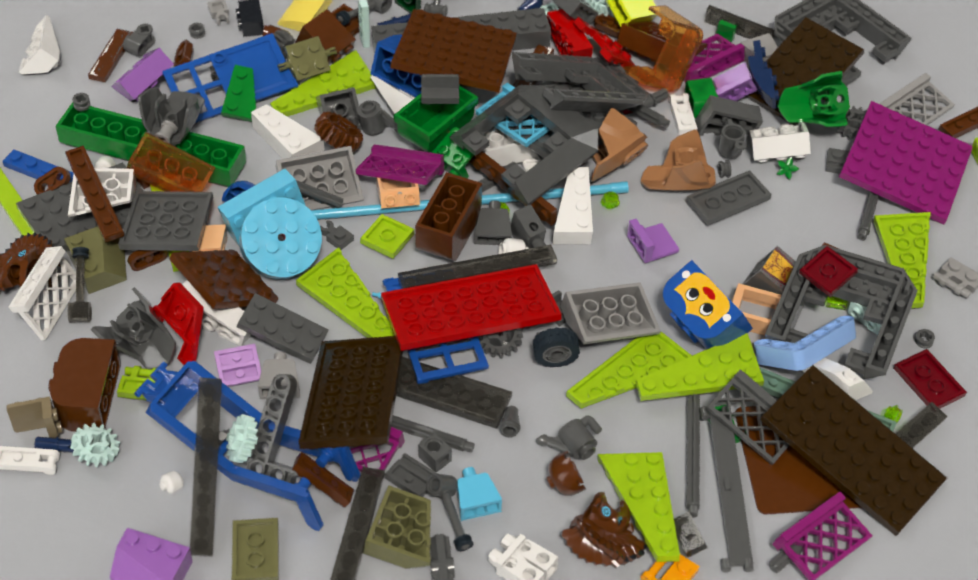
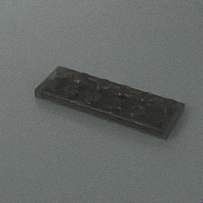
[396,357,512,429]

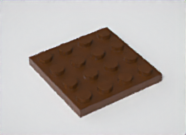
[169,249,278,309]

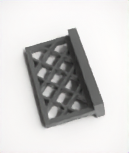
[706,369,789,465]

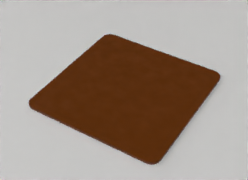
[735,406,862,515]

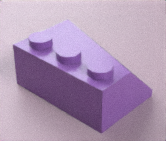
[112,47,174,101]
[110,528,193,580]

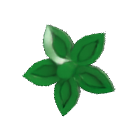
[777,157,799,180]

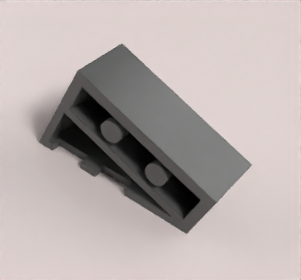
[695,95,763,136]

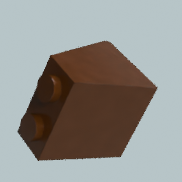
[295,9,356,64]

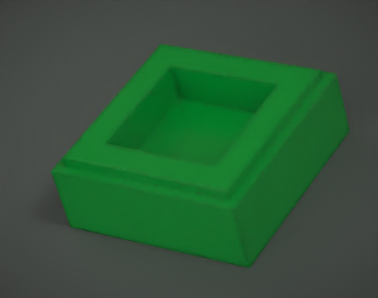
[717,20,737,42]

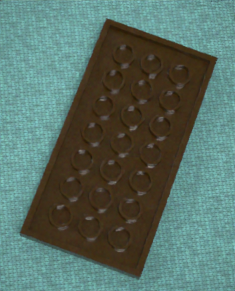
[298,336,403,449]
[760,365,947,536]

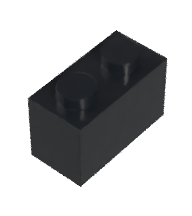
[236,0,264,37]

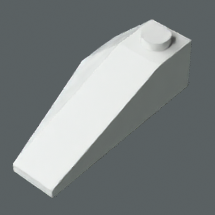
[19,14,60,74]
[802,358,873,400]

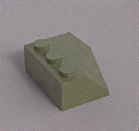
[64,226,127,294]
[363,485,431,569]

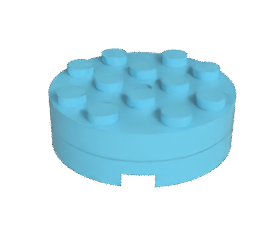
[239,197,322,280]

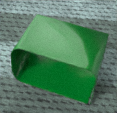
[685,78,718,119]

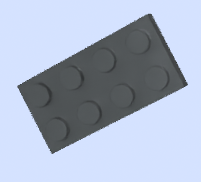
[686,170,772,226]
[237,293,329,364]

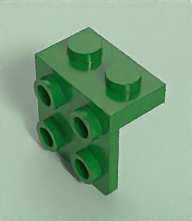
[432,127,474,179]

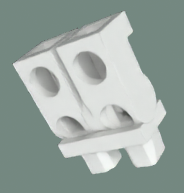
[488,533,558,580]

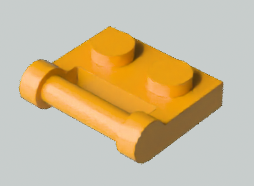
[640,554,700,580]

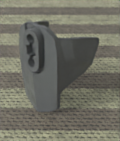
[138,87,205,147]
[91,287,176,369]

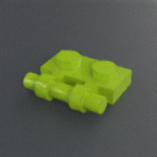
[117,365,156,400]

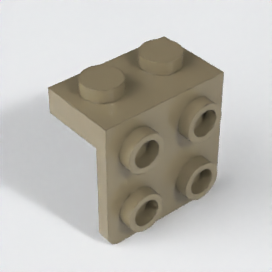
[6,396,63,438]

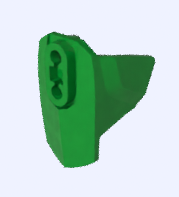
[778,71,850,127]

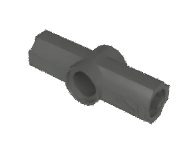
[430,534,455,580]

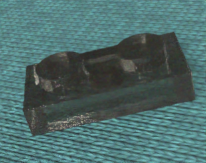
[674,511,708,558]

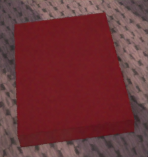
[893,349,967,412]

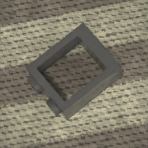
[553,0,599,25]

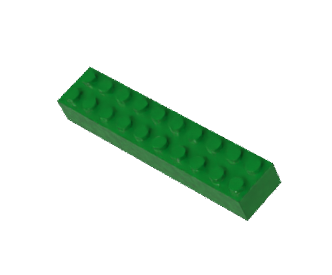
[55,102,246,187]

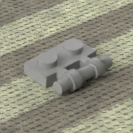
[933,257,978,298]

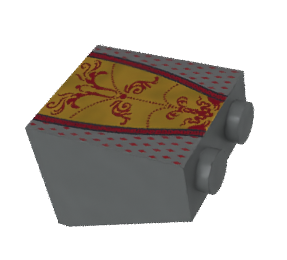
[743,246,796,295]

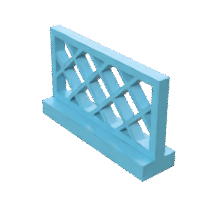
[475,83,550,148]

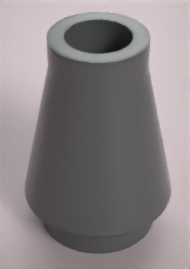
[499,406,521,437]

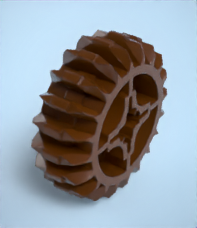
[314,111,363,153]

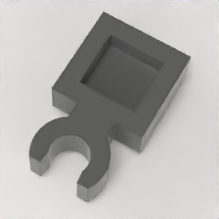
[320,220,354,250]

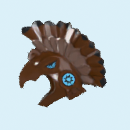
[0,232,61,291]
[561,492,648,568]

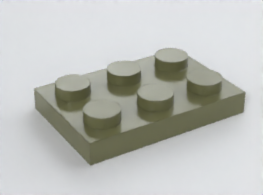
[232,518,279,580]

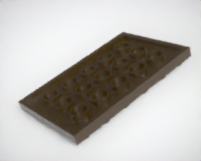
[745,17,864,126]

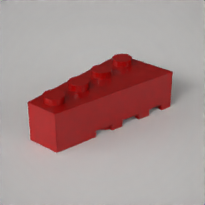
[547,9,593,57]

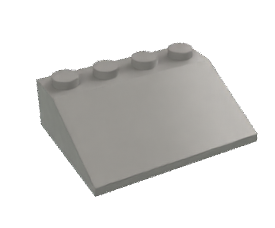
[276,146,364,210]
[560,282,661,344]

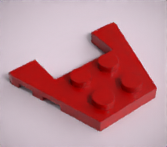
[574,17,635,70]
[153,282,204,365]

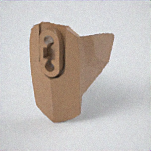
[590,108,648,182]
[641,130,716,190]

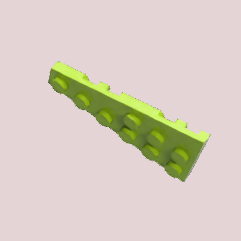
[270,50,377,117]
[873,212,931,308]
[296,247,395,338]
[566,332,692,409]
[636,333,764,401]
[597,452,680,562]

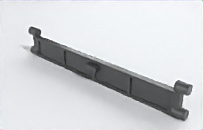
[700,406,754,573]

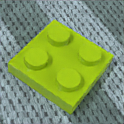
[360,214,415,259]

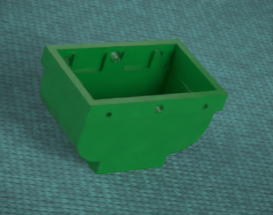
[394,86,478,153]

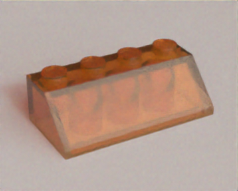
[127,132,215,192]

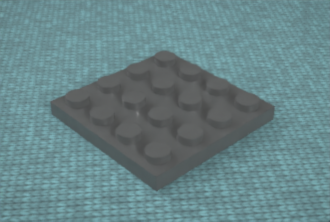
[118,191,213,251]

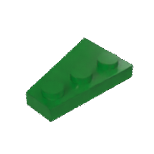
[221,64,256,122]

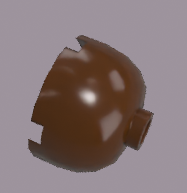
[546,450,586,495]

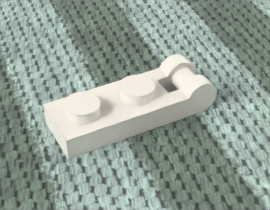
[669,93,697,135]
[0,446,60,475]

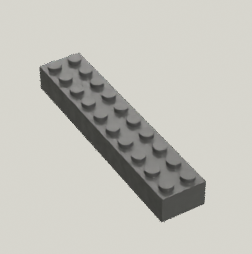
[371,8,551,54]

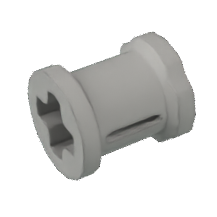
[154,120,178,146]

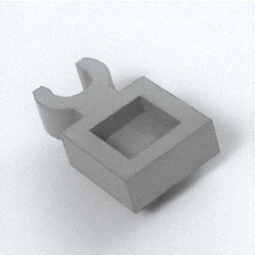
[207,0,230,25]

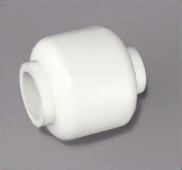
[498,238,529,265]

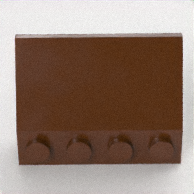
[617,21,707,70]

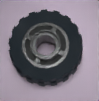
[533,327,580,368]

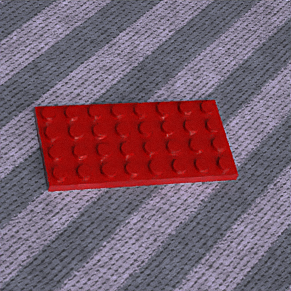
[381,264,562,351]

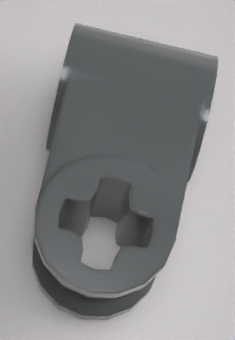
[123,23,155,57]

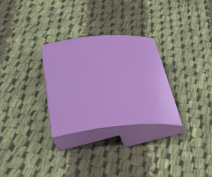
[214,344,261,387]

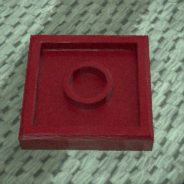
[799,246,858,297]

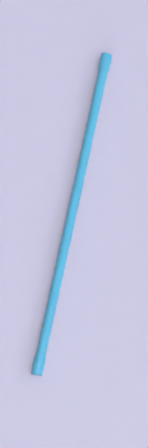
[311,181,629,219]

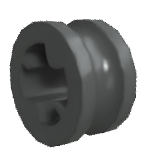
[189,23,206,39]
[72,93,91,111]
[718,160,732,178]
[915,329,935,349]

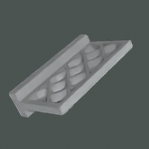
[879,73,955,125]

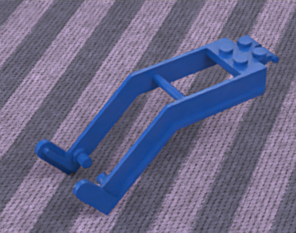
[134,361,361,531]

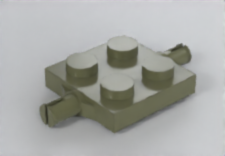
[277,36,337,82]

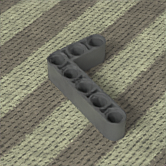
[246,374,312,489]

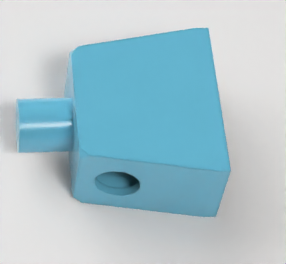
[457,467,502,521]

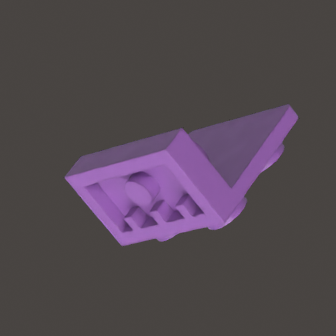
[714,62,757,101]
[627,219,679,263]

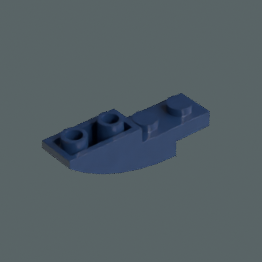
[748,40,779,109]

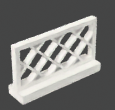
[9,246,82,340]

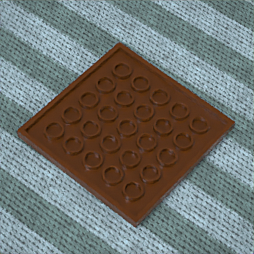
[390,9,517,93]

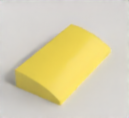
[277,0,333,31]

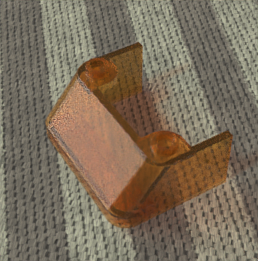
[623,5,703,92]

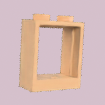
[376,168,420,209]
[732,283,782,336]

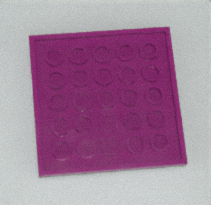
[839,101,972,225]

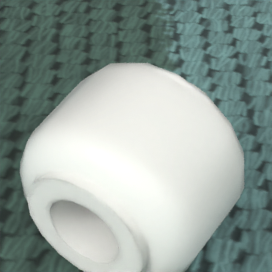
[95,156,115,168]
[160,471,184,493]

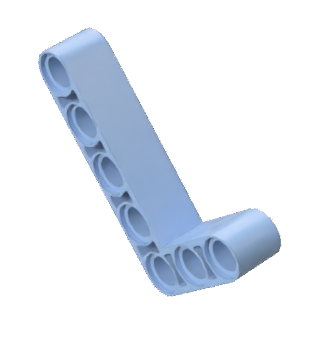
[754,316,856,371]

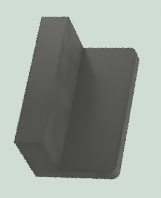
[421,74,459,104]

